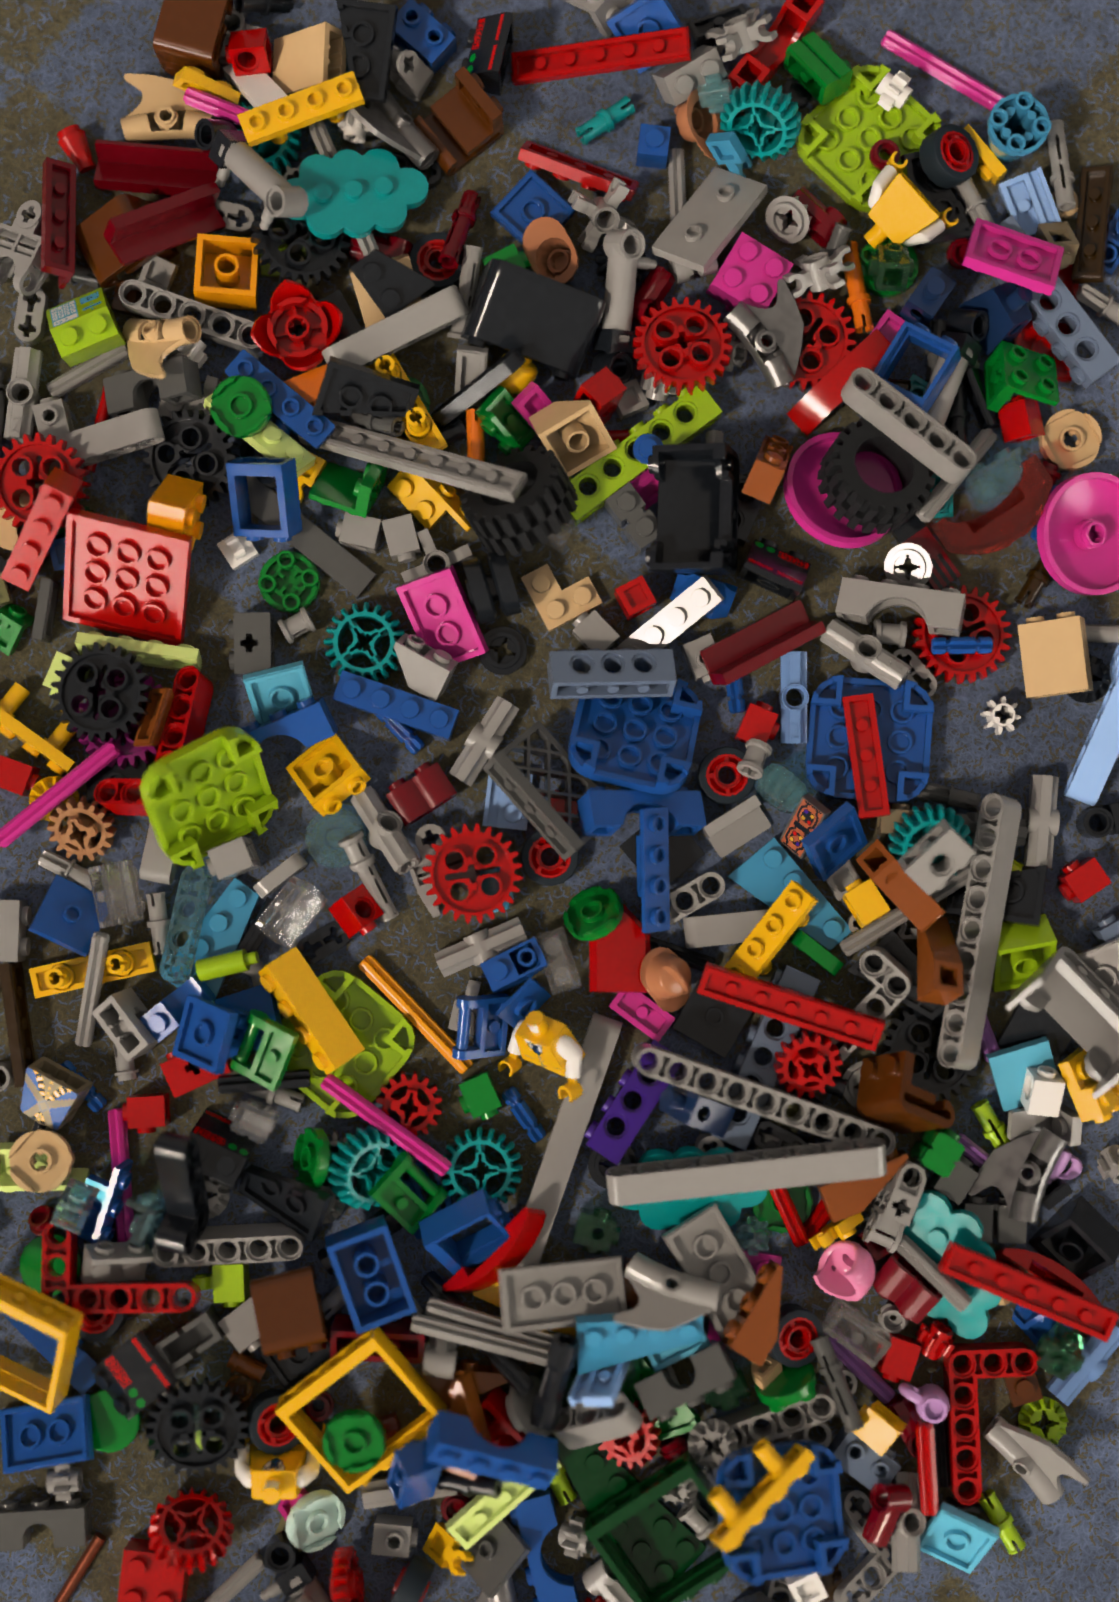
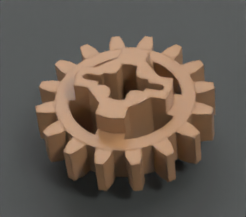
[47,796,117,862]

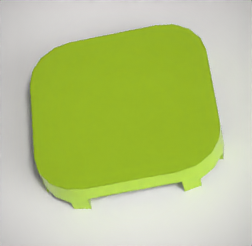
[796,64,942,213]
[140,726,279,869]
[281,970,416,1119]

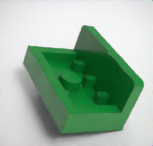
[475,386,536,456]

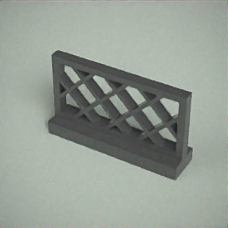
[483,721,597,861]

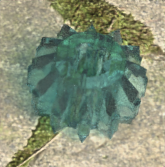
[754,763,808,814]

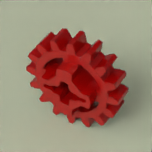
[773,1030,843,1098]
[376,1071,442,1136]
[598,1400,662,1469]

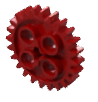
[761,290,856,392]
[633,297,733,396]
[0,432,91,529]
[911,585,1012,685]
[422,823,523,924]
[330,1546,366,1602]

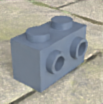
[828,1426,902,1490]

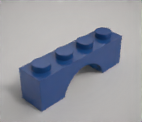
[332,670,460,742]
[241,696,339,747]
[577,787,707,836]
[426,1410,558,1490]
[510,1485,580,1602]

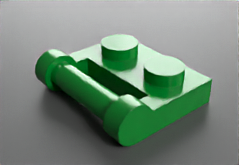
[230,1009,300,1092]
[368,1151,448,1236]

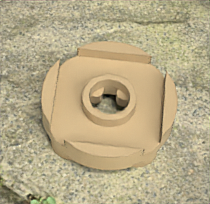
[1039,409,1102,471]
[9,1129,75,1193]

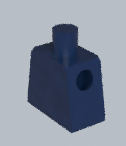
[898,266,957,327]
[959,282,1033,355]
[659,1084,736,1138]

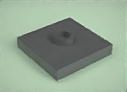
[459,1517,532,1598]

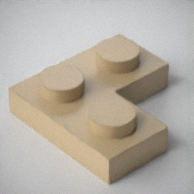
[521,563,603,632]

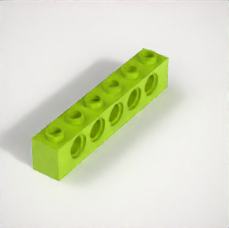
[569,386,723,526]

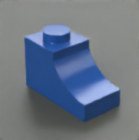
[140,973,216,1043]

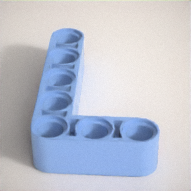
[1064,644,1119,806]

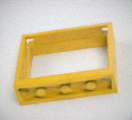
[0,1273,84,1415]
[275,1327,447,1494]

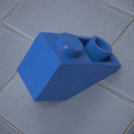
[480,937,549,993]

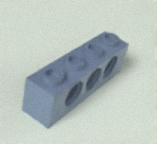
[547,647,677,699]

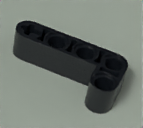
[155,1131,210,1256]

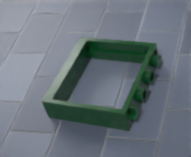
[584,1451,730,1602]

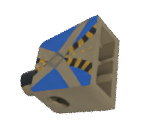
[20,1056,93,1131]

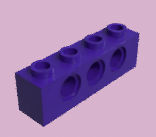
[584,1039,682,1166]

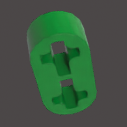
[789,929,844,977]

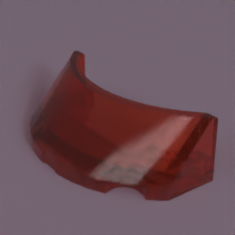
[928,453,1053,555]

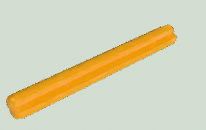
[358,955,473,1074]

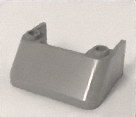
[1005,946,1119,1100]

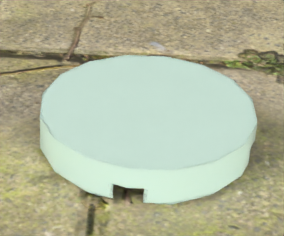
[285,1489,346,1553]

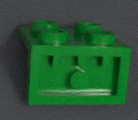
[983,341,1060,412]
[308,462,388,518]

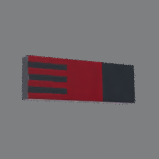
[889,512,961,590]

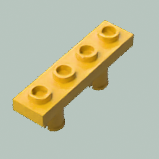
[237,71,365,147]
[367,354,448,450]
[0,682,78,776]
[724,880,818,978]
[29,941,158,999]
[707,1438,815,1553]

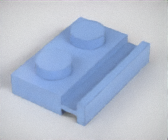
[998,167,1062,237]
[482,773,533,831]
[568,1361,630,1407]

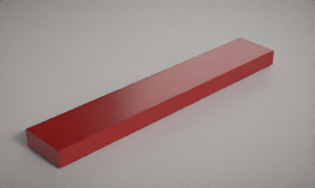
[511,26,691,86]
[697,962,886,1052]
[937,1240,1119,1342]

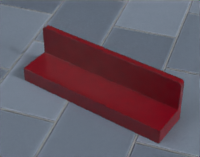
[93,139,219,196]
[41,157,76,289]
[103,181,226,266]
[700,600,827,685]

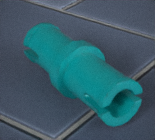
[575,96,635,145]

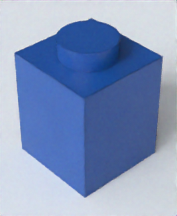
[636,123,671,170]

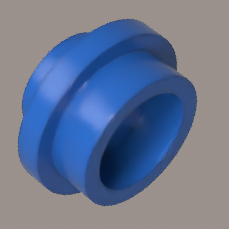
[633,433,663,465]

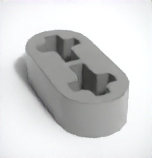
[215,199,256,236]
[14,286,49,345]
[892,648,937,697]
[253,852,308,900]

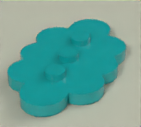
[287,148,429,240]
[620,1146,767,1230]
[903,1190,1002,1339]

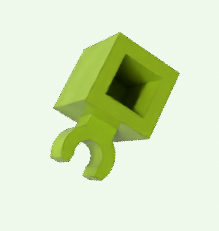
[192,1263,250,1308]

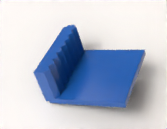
[496,977,551,1028]

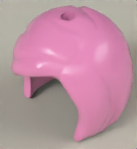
[813,1240,875,1302]

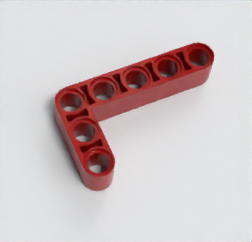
[94,666,214,816]
[41,1219,201,1314]
[943,1342,1039,1505]

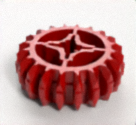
[148,1487,234,1576]

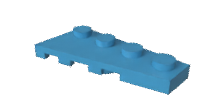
[727,837,851,951]
[161,877,260,1003]
[576,1313,703,1375]

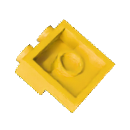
[285,734,371,817]
[1058,1046,1119,1123]

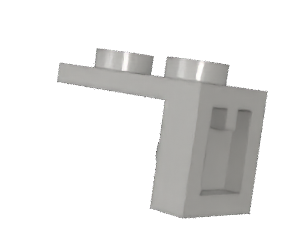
[1007,1103,1083,1147]

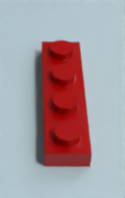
[518,140,640,202]
[842,693,890,819]

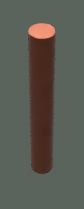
[54,1532,106,1602]

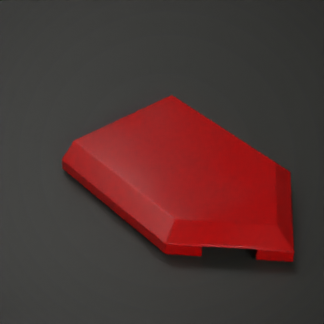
[589,904,650,993]

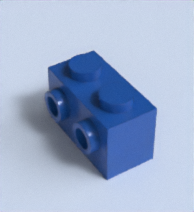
[394,0,457,75]
[387,1439,442,1509]

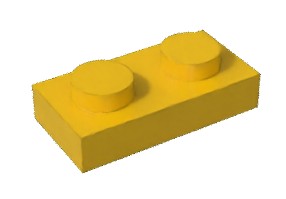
[172,66,241,105]
[963,124,1007,185]

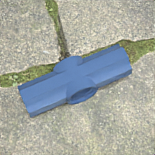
[778,651,809,744]
[1045,1325,1119,1406]

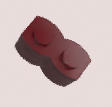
[386,761,458,827]
[872,1251,943,1324]

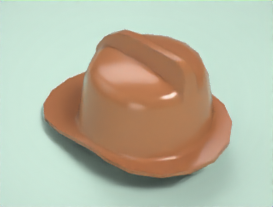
[674,88,724,160]
[522,217,579,284]
[640,947,692,1013]

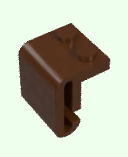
[153,0,233,81]
[413,66,504,176]
[75,193,179,288]
[856,1050,955,1134]
[250,1265,331,1361]

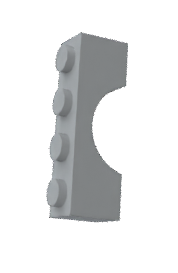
[835,575,966,637]

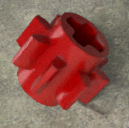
[915,1320,956,1361]

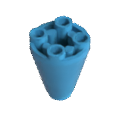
[987,91,1051,163]

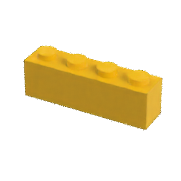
[258,946,365,1075]

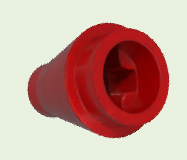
[57,124,96,174]

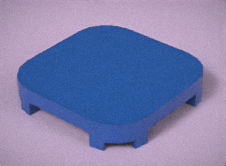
[568,670,703,795]
[805,675,934,804]
[716,1440,849,1585]

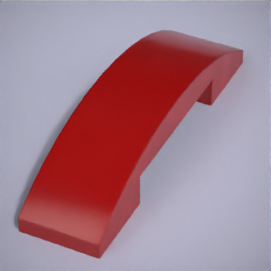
[786,329,891,436]
[442,1207,547,1294]
[995,1248,1101,1304]

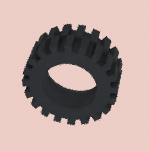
[817,418,936,534]
[460,445,578,556]

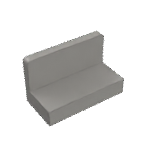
[702,795,771,858]

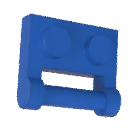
[452,993,510,1060]

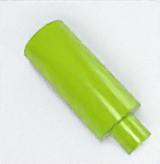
[195,949,260,982]

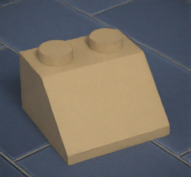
[528,400,617,477]

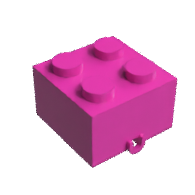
[705,232,794,312]

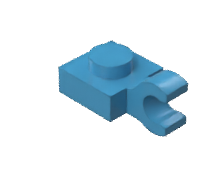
[705,131,752,177]

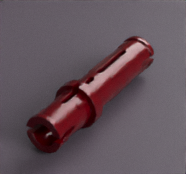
[438,190,481,269]

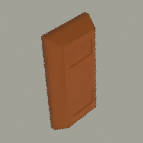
[133,687,174,747]

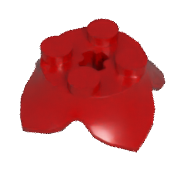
[250,279,343,372]

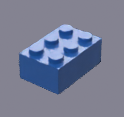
[324,1214,417,1335]

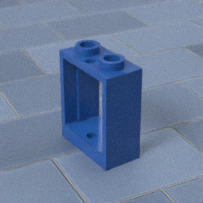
[873,321,961,413]
[226,457,303,542]
[419,1188,514,1275]

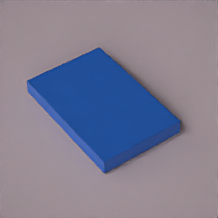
[0,1394,94,1474]

